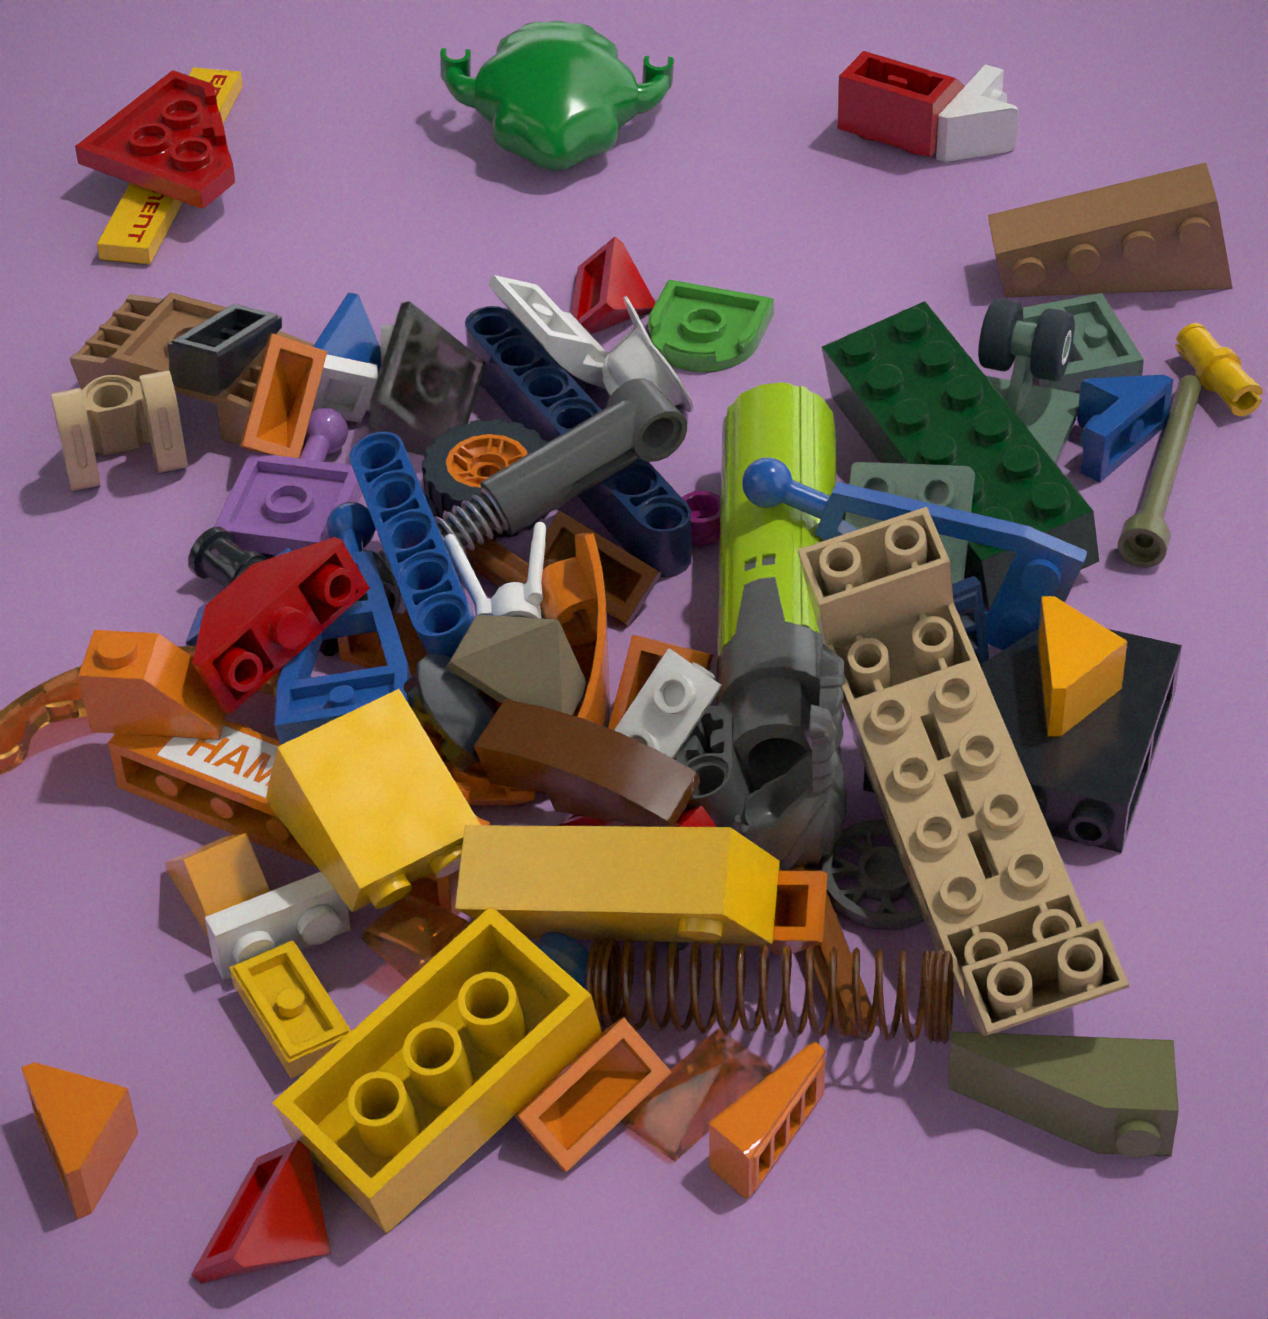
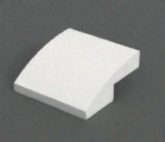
[488,275,608,389]

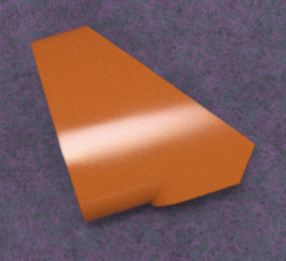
[540,533,610,794]

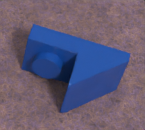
[1077,374,1173,483]

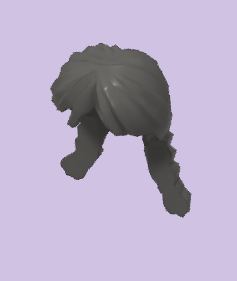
[733,643,847,871]

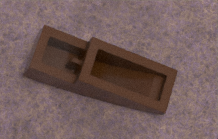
[474,699,700,827]

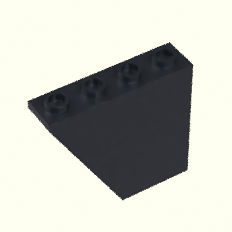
[863,628,1182,853]

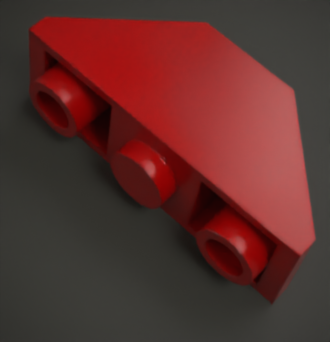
[192,537,370,714]

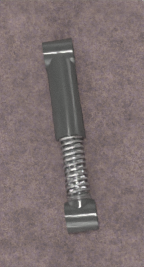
[357,378,687,613]

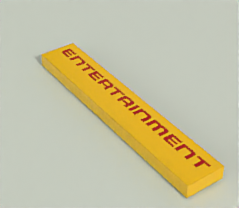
[97,67,243,264]

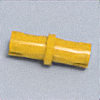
[1175,323,1263,416]

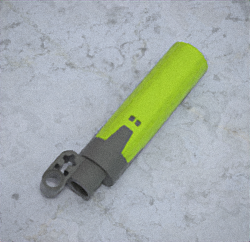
[676,382,836,829]

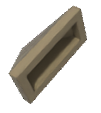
[446,615,588,715]

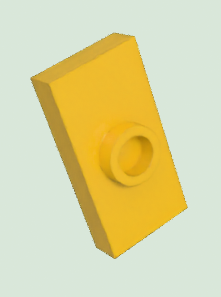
[229,940,351,1079]

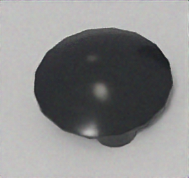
[404,653,499,769]

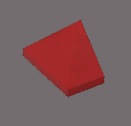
[571,236,656,335]
[191,1140,331,1284]

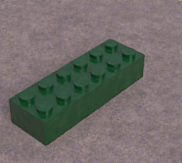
[821,301,1100,610]

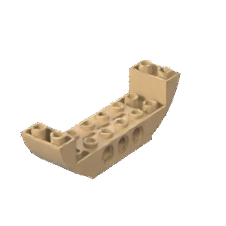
[798,507,1129,1036]

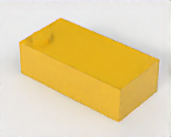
[455,825,780,944]
[272,906,602,1234]

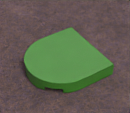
[648,280,774,372]

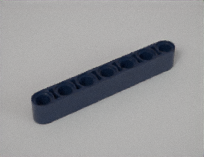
[465,306,692,577]

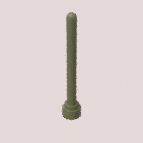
[1118,375,1201,568]

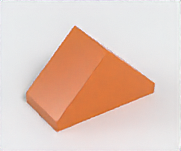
[21,1062,138,1219]

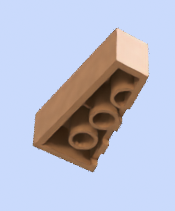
[988,162,1233,297]

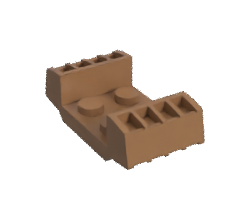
[70,292,314,444]

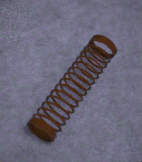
[585,937,954,1044]

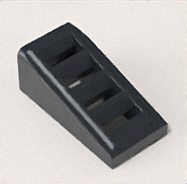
[168,304,282,396]

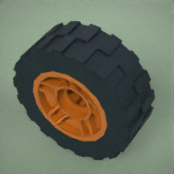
[422,419,549,540]

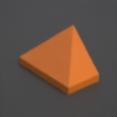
[240,334,328,458]
[515,1017,672,1172]

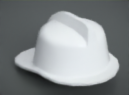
[602,296,694,412]

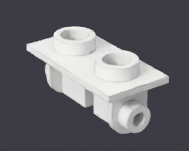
[615,648,722,759]

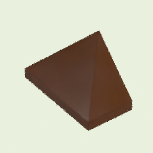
[527,510,662,626]

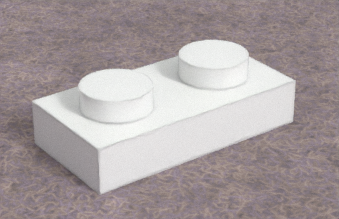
[205,872,351,981]

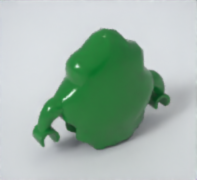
[440,21,674,171]

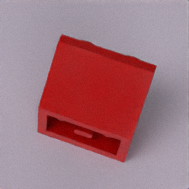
[837,51,965,157]

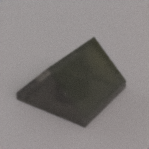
[369,301,486,456]

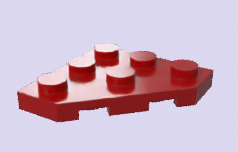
[75,70,235,209]

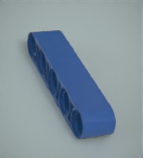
[350,432,475,658]

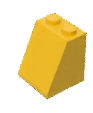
[266,689,481,912]

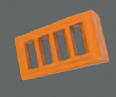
[709,1041,826,1199]

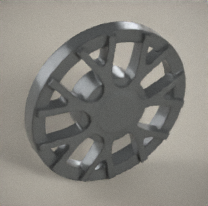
[821,819,924,930]

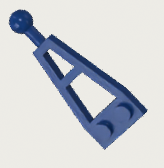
[742,457,1087,651]
[274,502,413,745]

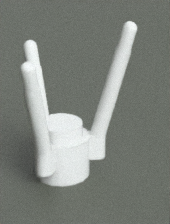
[444,522,546,619]

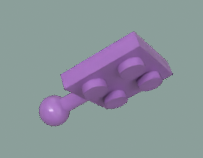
[214,408,362,555]

